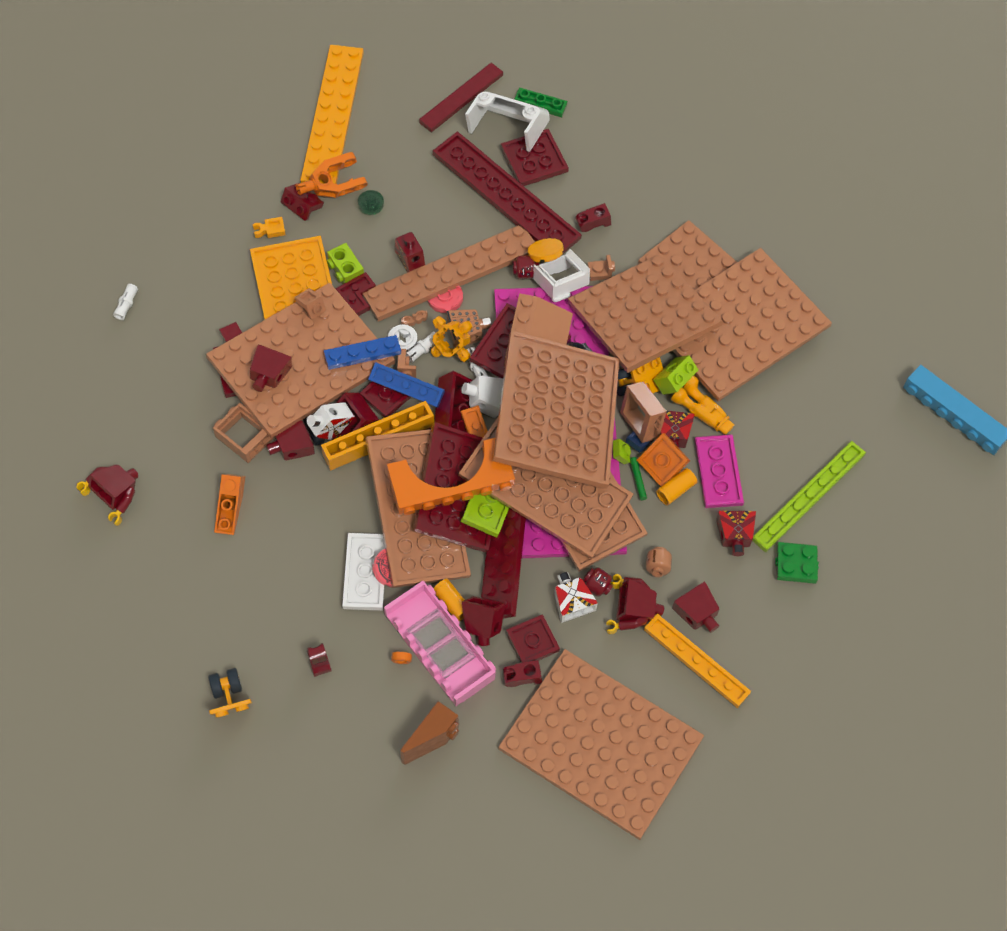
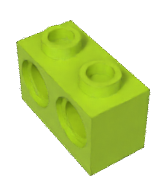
[327,243,364,284]

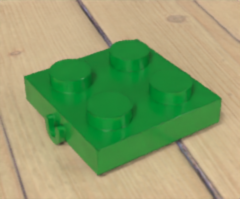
[775,542,819,584]

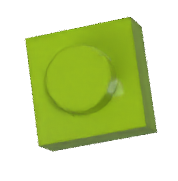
[613,439,631,464]

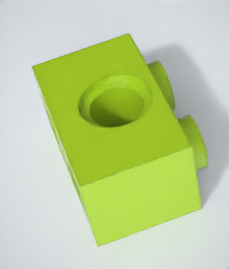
[653,355,699,395]

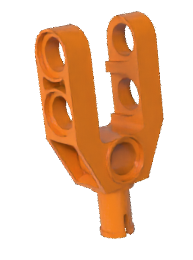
[296,152,368,198]

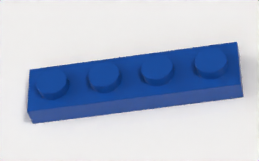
[324,335,401,370]
[368,362,445,408]

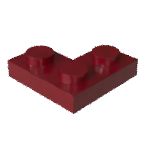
[335,272,376,316]

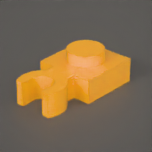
[253,217,286,238]

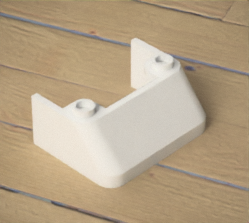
[465,92,550,152]

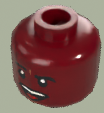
[513,255,539,279]
[583,567,613,597]

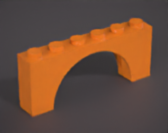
[387,438,515,515]

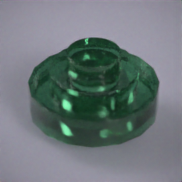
[358,190,384,215]

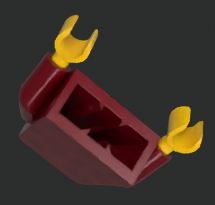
[76,465,138,526]
[606,574,664,634]

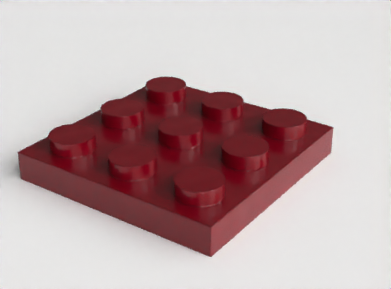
[501,129,569,186]

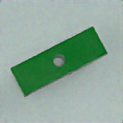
[514,87,568,118]

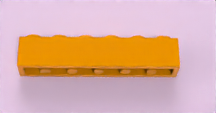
[321,401,434,471]

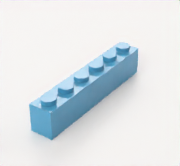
[903,365,1007,455]

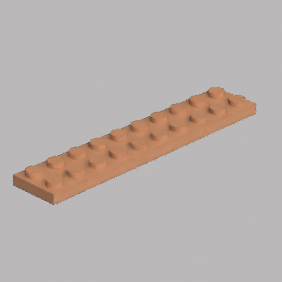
[363,225,535,322]

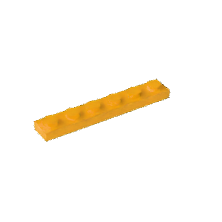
[644,614,751,708]

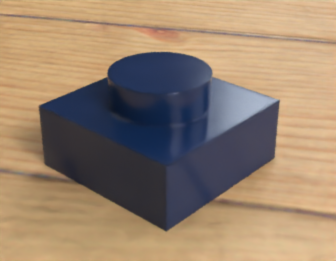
[625,432,652,453]

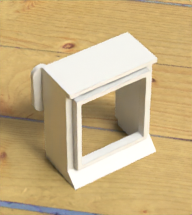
[533,249,590,302]

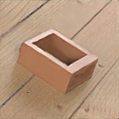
[620,382,667,443]
[213,403,275,463]

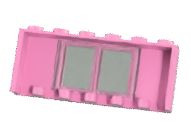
[384,581,496,706]

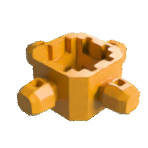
[431,316,473,362]

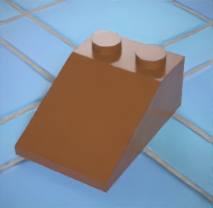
[400,701,459,765]

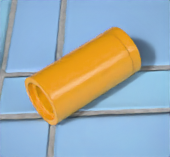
[656,468,697,506]
[433,579,465,621]

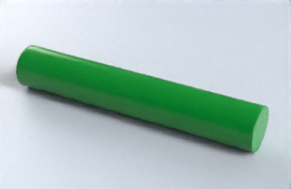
[630,457,647,501]

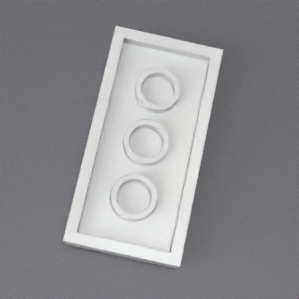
[342,533,385,611]

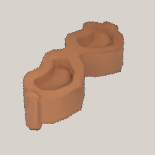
[401,310,428,326]

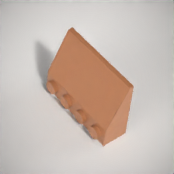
[504,293,573,368]

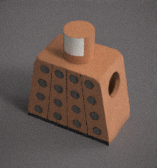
[447,309,491,348]

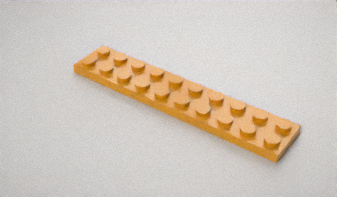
[301,45,364,184]

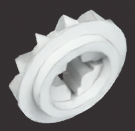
[388,325,417,350]

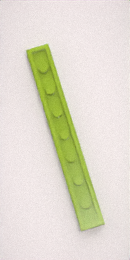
[752,441,866,552]

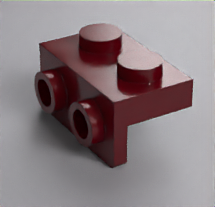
[281,183,324,221]

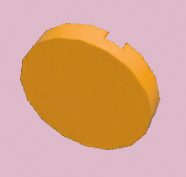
[528,238,564,262]

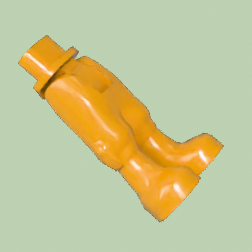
[671,376,735,435]

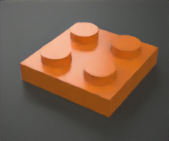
[637,433,690,486]

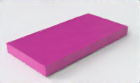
[694,435,744,508]

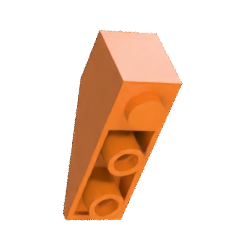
[214,474,246,535]

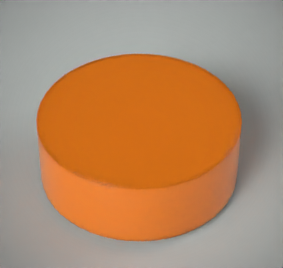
[391,652,412,664]

